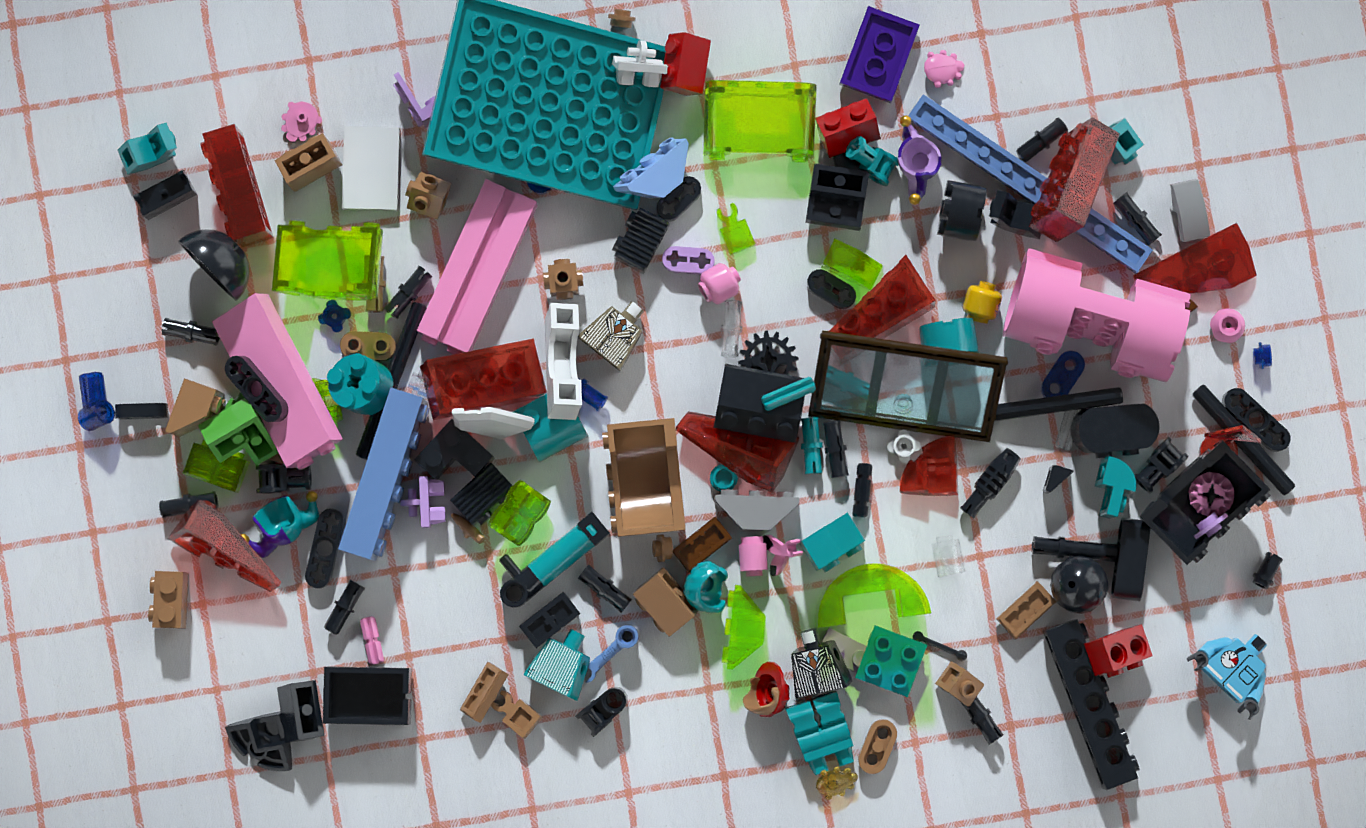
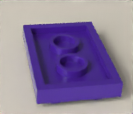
[839,6,920,103]

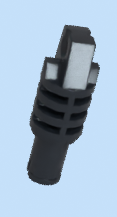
[960,448,1021,519]

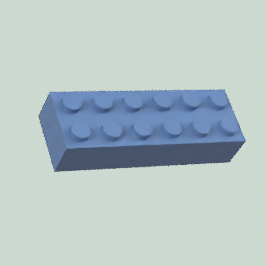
[338,388,430,561]

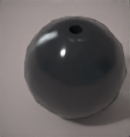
[1050,556,1109,614]

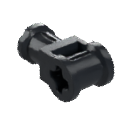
[1134,436,1189,494]
[255,464,312,494]

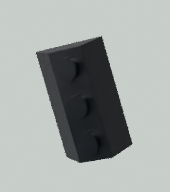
[713,364,805,443]

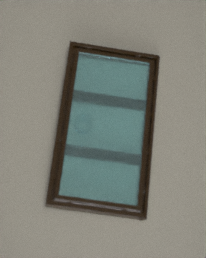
[808,330,1008,443]

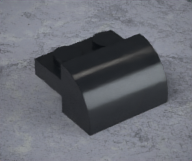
[805,164,869,231]

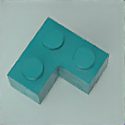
[799,512,865,572]

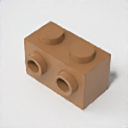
[274,133,343,192]
[633,567,699,637]
[148,571,189,629]

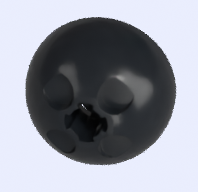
[178,229,250,301]

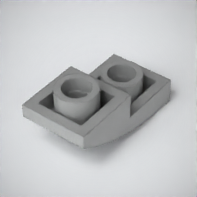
[1170,179,1210,242]

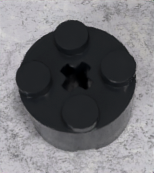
[937,180,986,241]

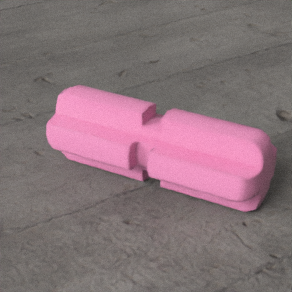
[360,616,384,665]

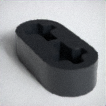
[656,176,701,222]
[807,269,856,309]
[115,403,168,420]

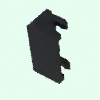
[133,170,197,220]
[519,592,581,649]

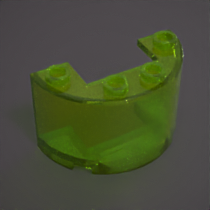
[272,220,384,301]
[814,563,931,628]

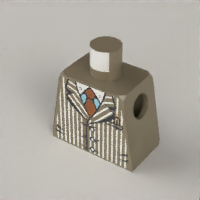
[578,301,644,371]

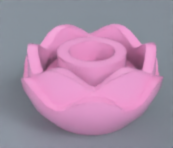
[1210,308,1245,343]

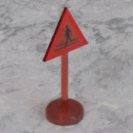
[1198,425,1261,456]

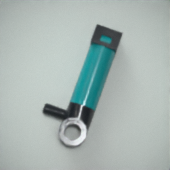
[499,512,610,608]

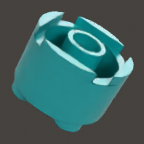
[919,318,979,366]
[327,353,393,415]

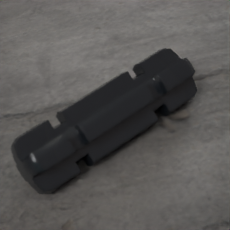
[852,463,872,518]

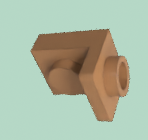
[935,661,984,706]

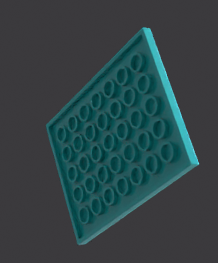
[422,0,666,210]

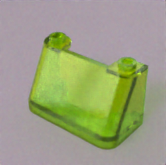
[703,80,817,163]

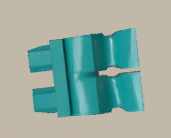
[785,691,854,775]

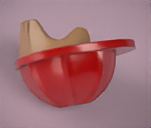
[743,662,790,717]

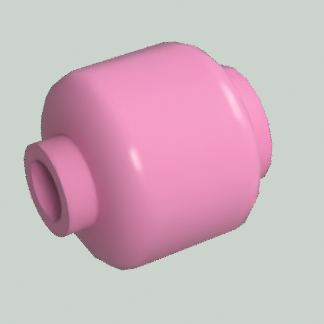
[698,263,741,304]

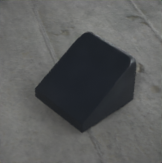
[1043,465,1074,494]

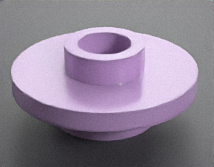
[1194,512,1228,539]

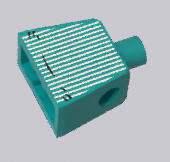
[524,629,590,701]

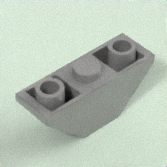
[715,490,800,531]

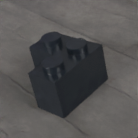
[414,418,495,480]

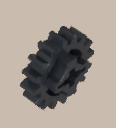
[738,330,799,375]

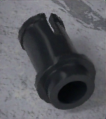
[1252,552,1283,589]

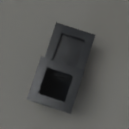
[989,190,1048,240]

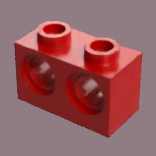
[1084,624,1153,678]

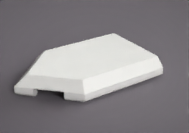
[452,407,534,439]

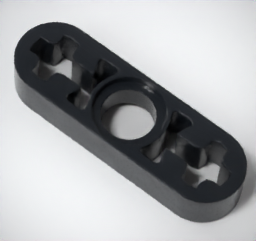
[225,356,288,422]
[1222,388,1291,452]
[305,509,345,589]

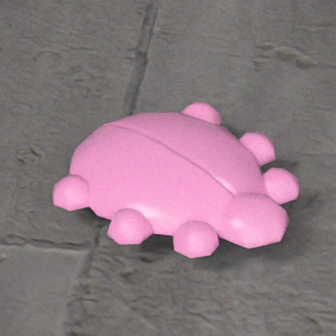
[924,50,964,88]
[281,101,322,142]

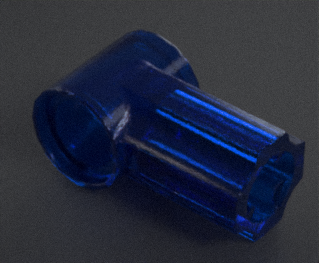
[78,372,115,431]

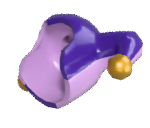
[898,115,942,205]

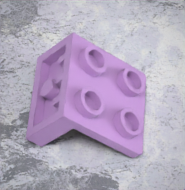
[393,72,435,130]

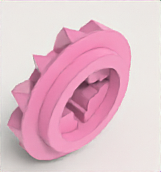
[1189,472,1234,517]

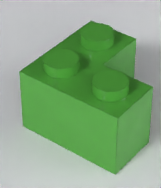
[198,398,279,466]

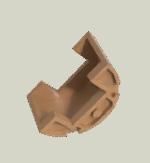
[602,418,686,537]

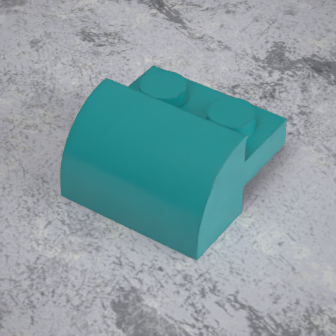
[513,394,588,462]
[1095,456,1136,519]

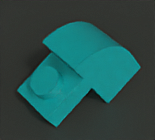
[117,122,177,175]

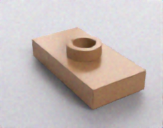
[996,581,1056,640]
[460,662,509,723]

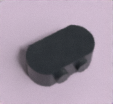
[1071,403,1160,458]

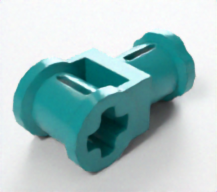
[846,136,899,186]

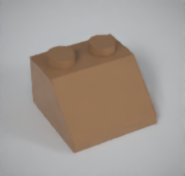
[165,378,226,437]

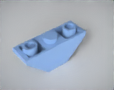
[613,137,689,198]

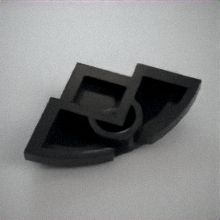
[225,711,292,771]

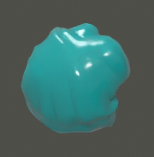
[683,561,728,613]

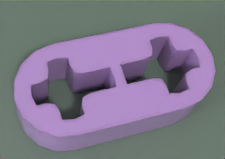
[662,246,715,275]

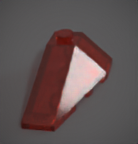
[1133,223,1257,294]
[676,411,800,492]
[168,500,281,592]

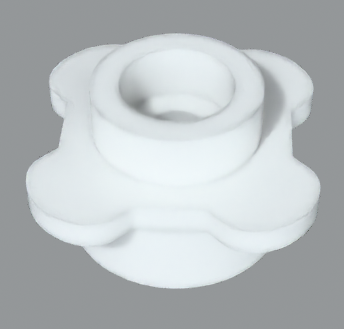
[887,430,921,463]

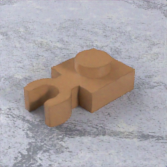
[491,690,543,739]

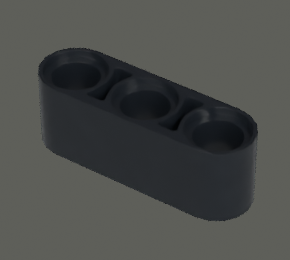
[1111,517,1151,602]

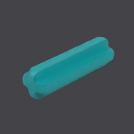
[761,377,816,411]

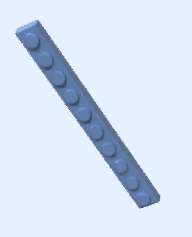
[908,94,1153,274]

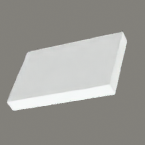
[342,126,400,211]

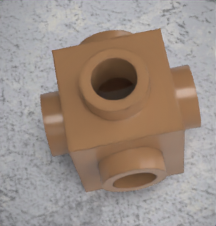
[405,172,451,220]
[543,259,584,300]

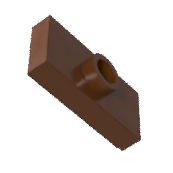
[673,516,732,573]

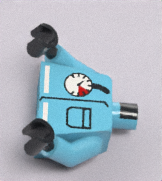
[1187,634,1267,720]

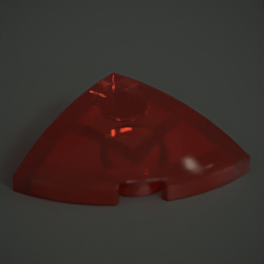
[899,435,958,496]

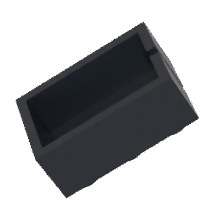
[323,666,412,725]

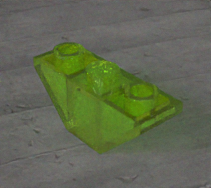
[721,585,766,670]

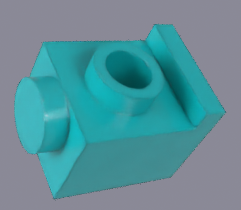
[1093,118,1144,165]

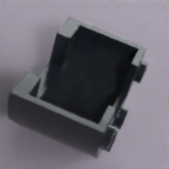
[1140,440,1271,565]

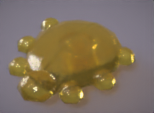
[816,766,858,800]

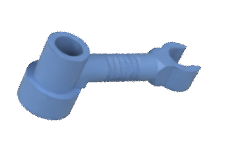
[586,625,639,683]

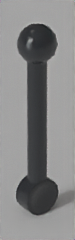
[912,631,968,661]

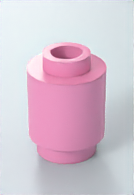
[738,536,768,577]

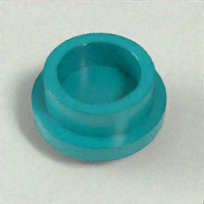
[710,464,738,492]

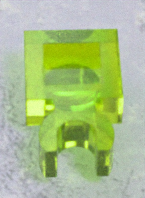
[716,203,756,256]

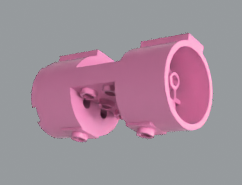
[1003,248,1191,382]

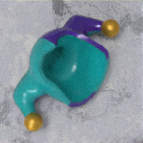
[237,491,319,558]

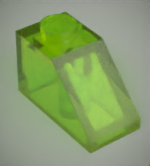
[821,238,883,291]

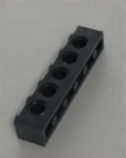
[1043,619,1140,790]

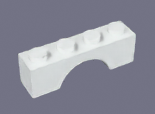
[545,303,582,420]

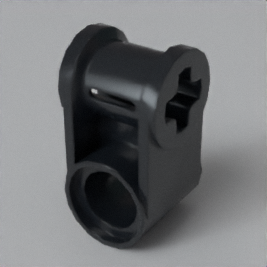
[575,687,628,737]

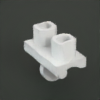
[612,40,668,87]

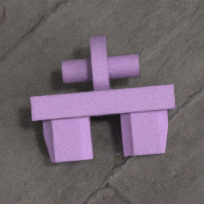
[400,476,446,528]

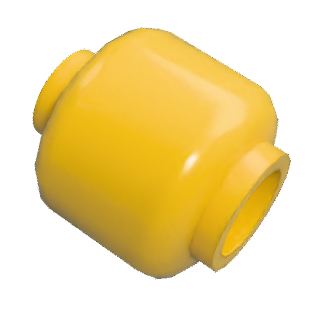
[962,281,1002,324]

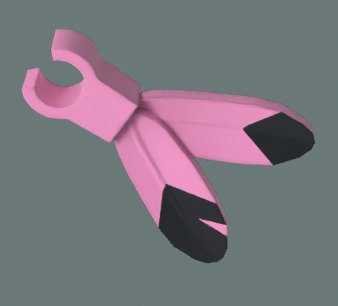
[763,535,803,576]

